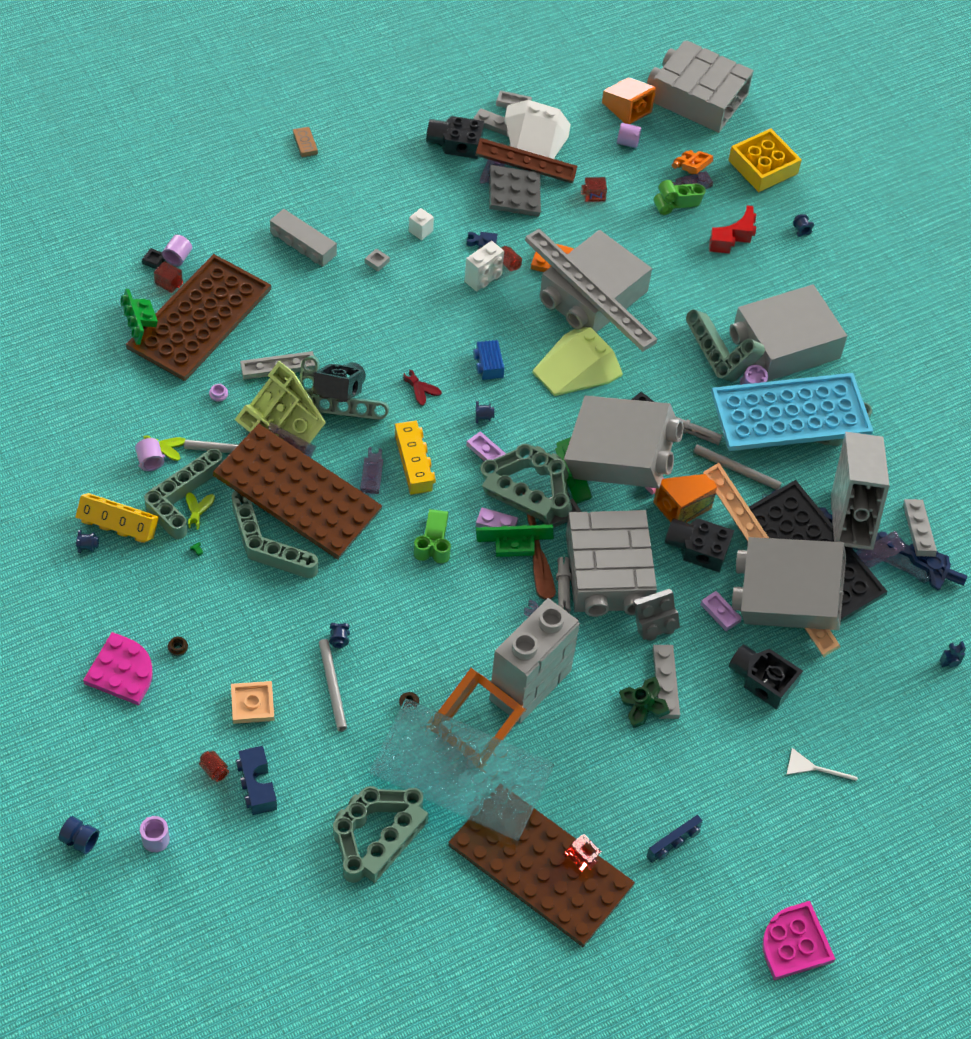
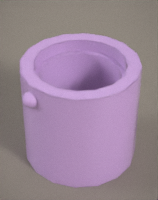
[617,123,641,148]
[162,235,192,266]
[740,365,768,385]
[135,438,165,471]
[140,816,170,852]

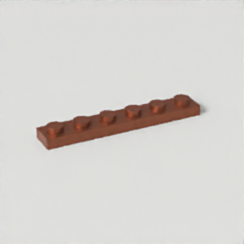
[475,138,578,184]

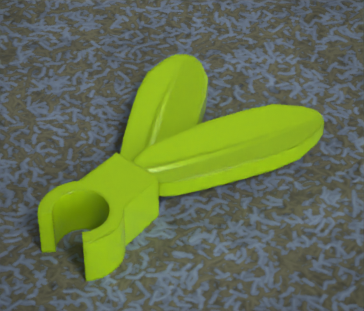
[143,435,186,461]
[186,492,215,530]

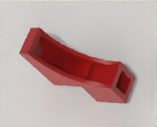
[709,205,756,254]

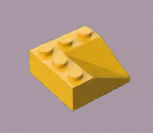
[728,128,802,192]

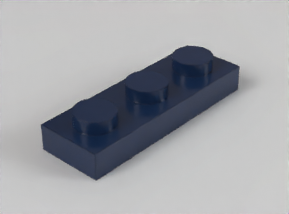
[646,814,703,863]

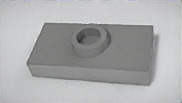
[496,90,532,108]

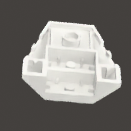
[504,100,571,159]

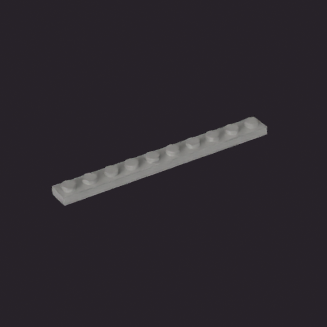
[525,229,657,352]

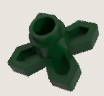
[619,676,670,728]

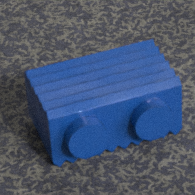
[473,340,505,380]

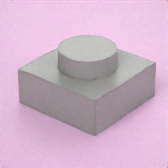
[365,249,390,272]

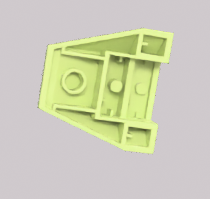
[532,327,623,396]
[235,361,326,452]

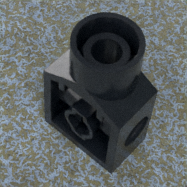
[426,116,484,159]
[313,362,366,402]
[665,518,734,573]
[728,644,803,709]

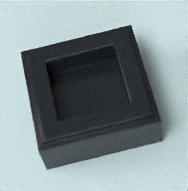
[142,248,165,270]

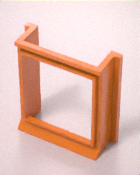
[427,668,527,770]

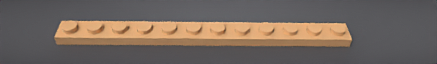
[703,463,840,657]

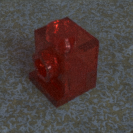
[563,834,601,871]

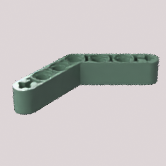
[232,491,318,578]

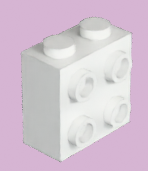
[464,241,504,292]

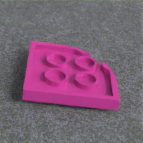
[83,632,153,706]
[762,901,836,980]

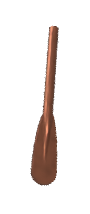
[522,487,556,600]

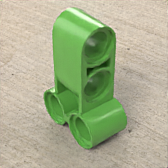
[653,180,706,215]
[414,509,451,564]

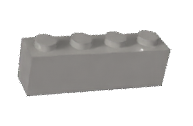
[270,209,337,267]

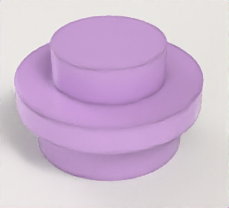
[209,384,228,401]

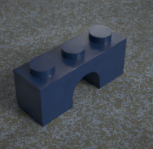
[236,746,277,815]

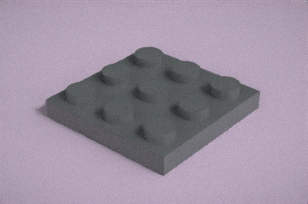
[489,165,541,217]

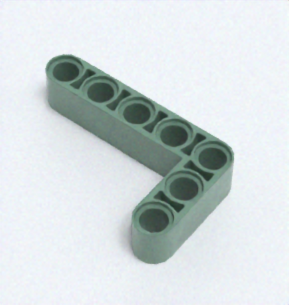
[686,309,765,382]
[299,356,389,419]
[144,449,223,539]

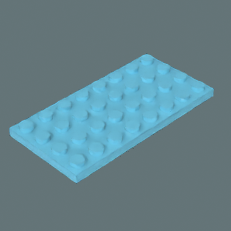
[711,373,873,451]

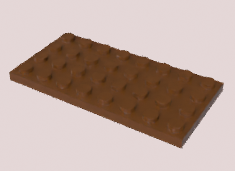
[126,254,271,381]
[213,424,382,560]
[448,784,635,948]

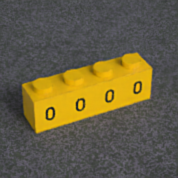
[395,420,436,495]
[75,493,159,543]

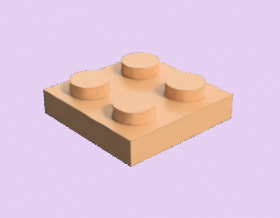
[231,681,274,724]

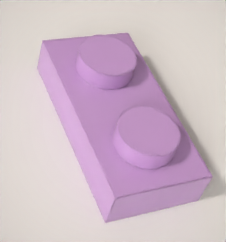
[466,431,506,461]
[476,508,518,527]
[700,591,742,631]

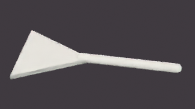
[786,748,858,781]

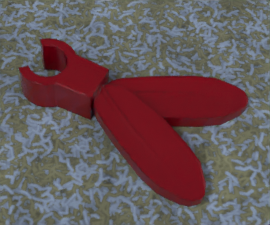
[403,369,442,406]

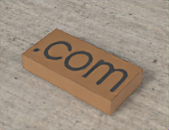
[293,127,318,157]

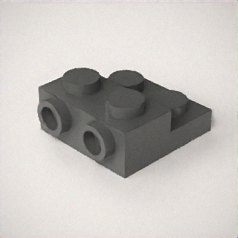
[634,588,680,641]

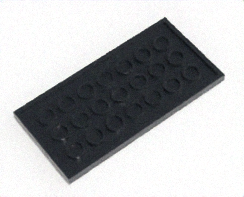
[749,480,888,623]

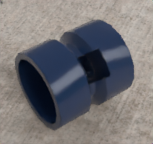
[58,816,100,855]

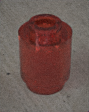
[501,246,522,271]
[199,751,229,782]

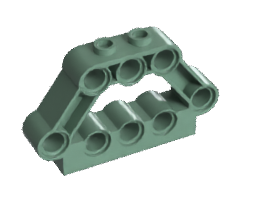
[480,444,572,524]
[333,786,429,883]

